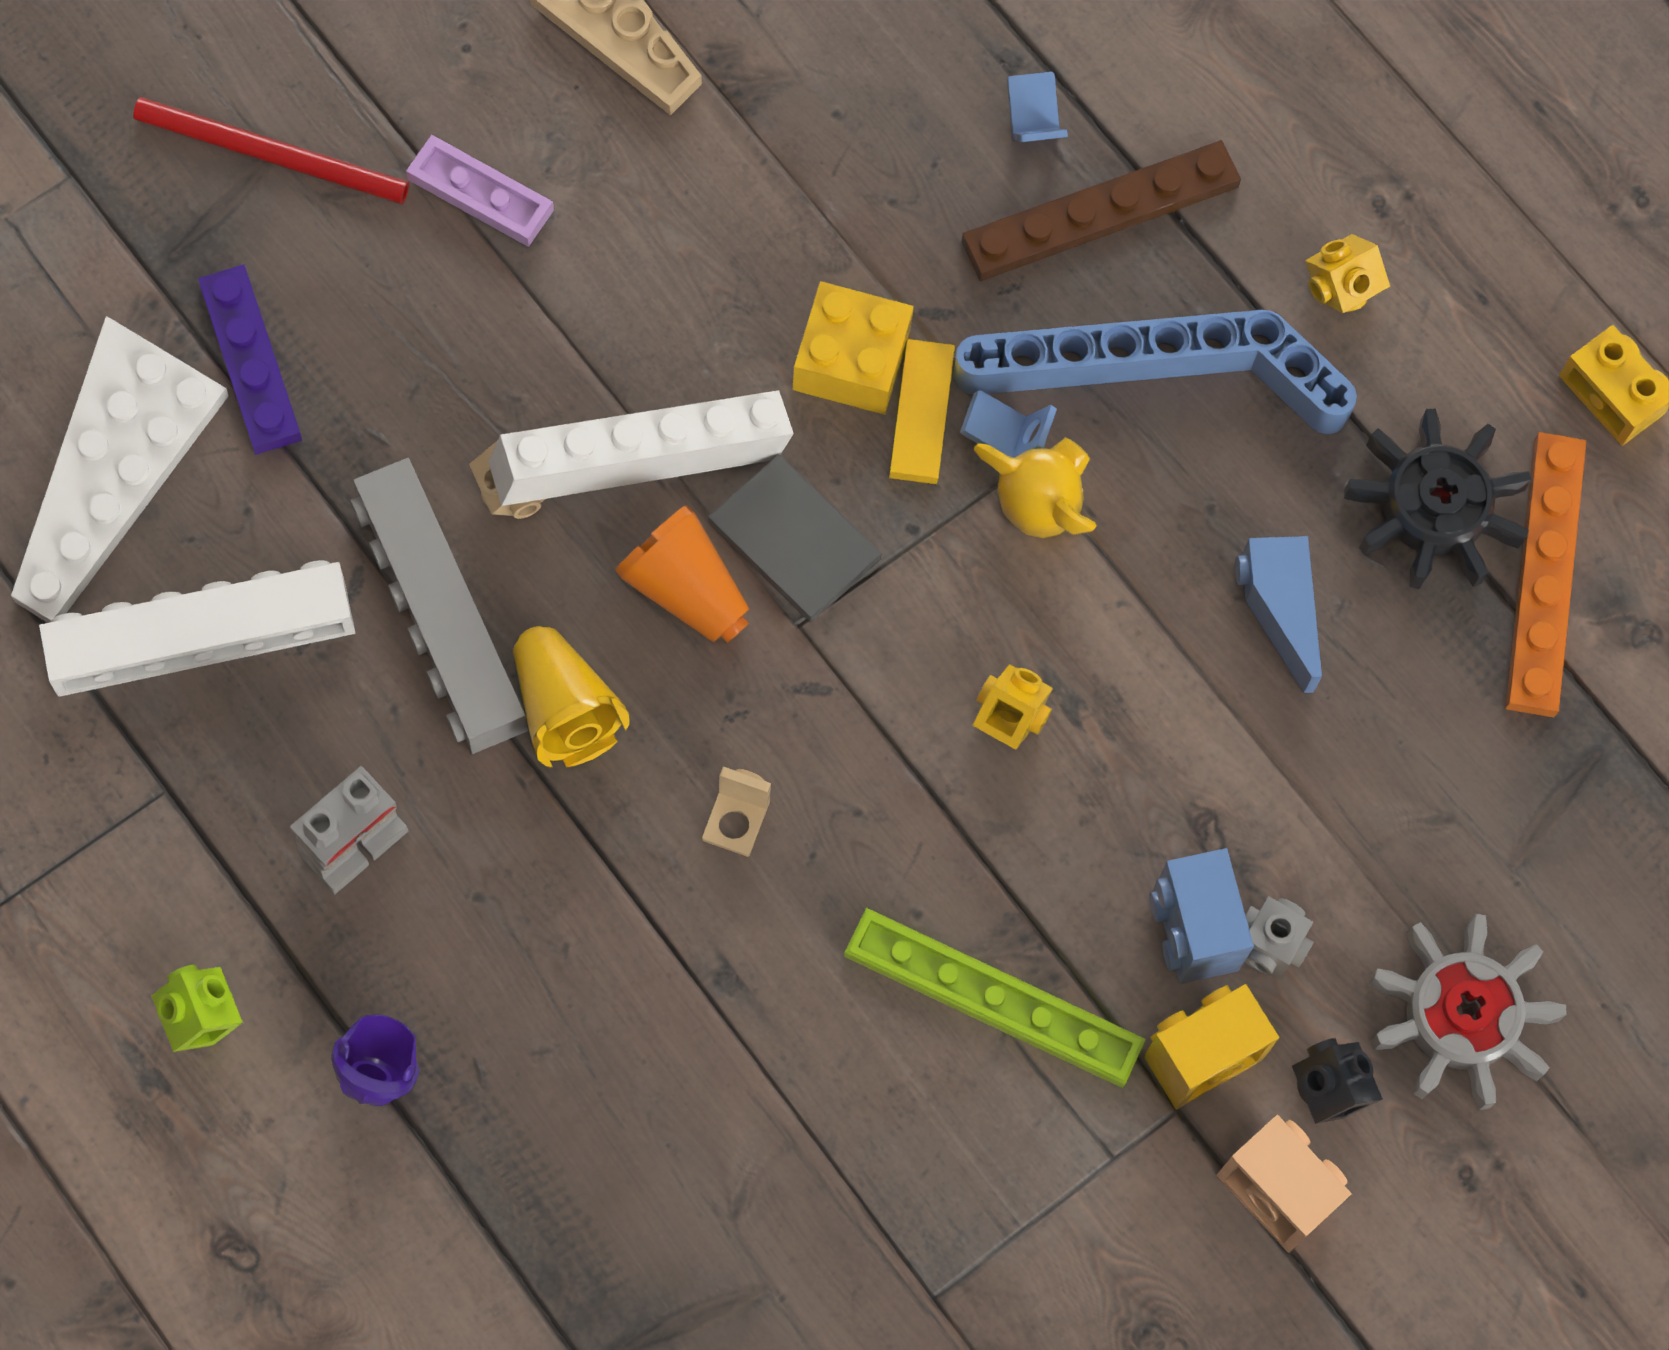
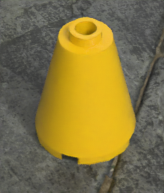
[513,626,629,767]

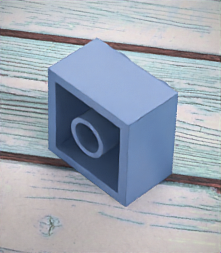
[1149,848,1254,984]

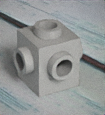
[1245,896,1314,979]

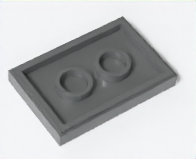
[708,454,882,623]

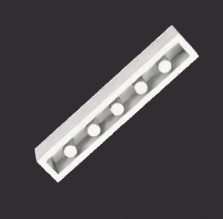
[488,390,794,506]
[39,560,356,697]

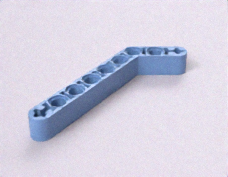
[953,310,1357,434]

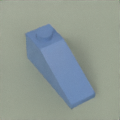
[1235,536,1322,693]

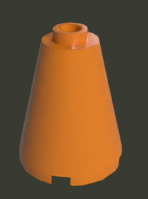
[615,505,750,643]

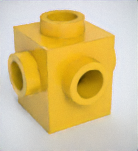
[1305,234,1390,313]
[972,664,1053,750]

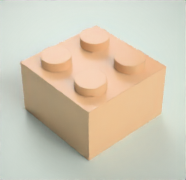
[1216,1114,1352,1253]

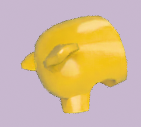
[974,437,1097,539]

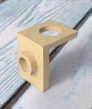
[702,767,771,857]

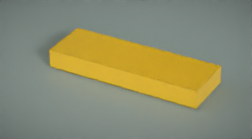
[889,339,955,484]

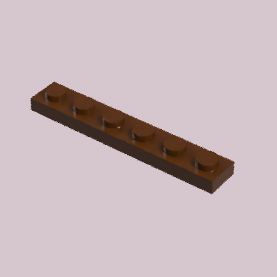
[961,140,1241,281]

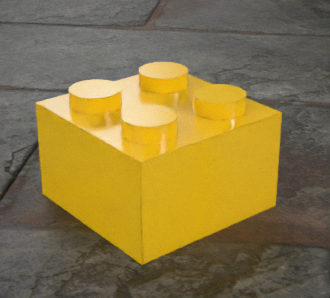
[793,281,914,415]
[1144,984,1280,1110]

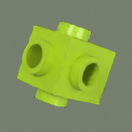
[151,965,243,1052]

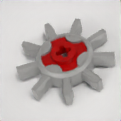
[1369,914,1567,1110]

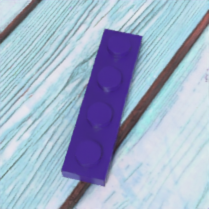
[198,264,302,455]

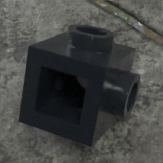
[1292,1038,1383,1124]

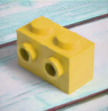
[1558,325,1669,446]

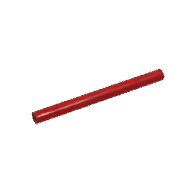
[133,97,410,205]

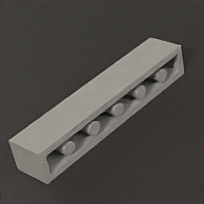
[350,457,528,754]

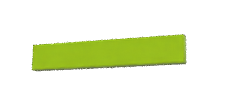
[844,908,1146,1088]

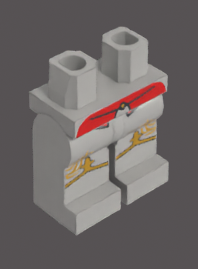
[290,766,409,895]

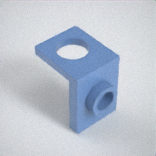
[1007,72,1068,142]
[960,390,1057,458]

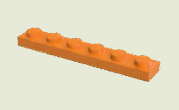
[1505,432,1587,718]

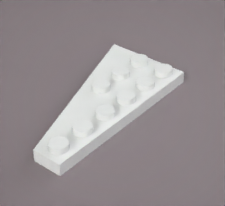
[11,316,229,623]

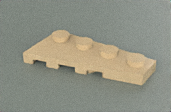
[530,0,702,116]

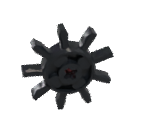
[1344,408,1532,589]

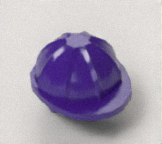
[331,1014,420,1106]

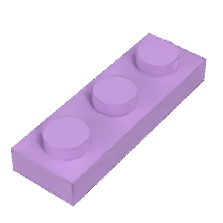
[406,135,554,247]

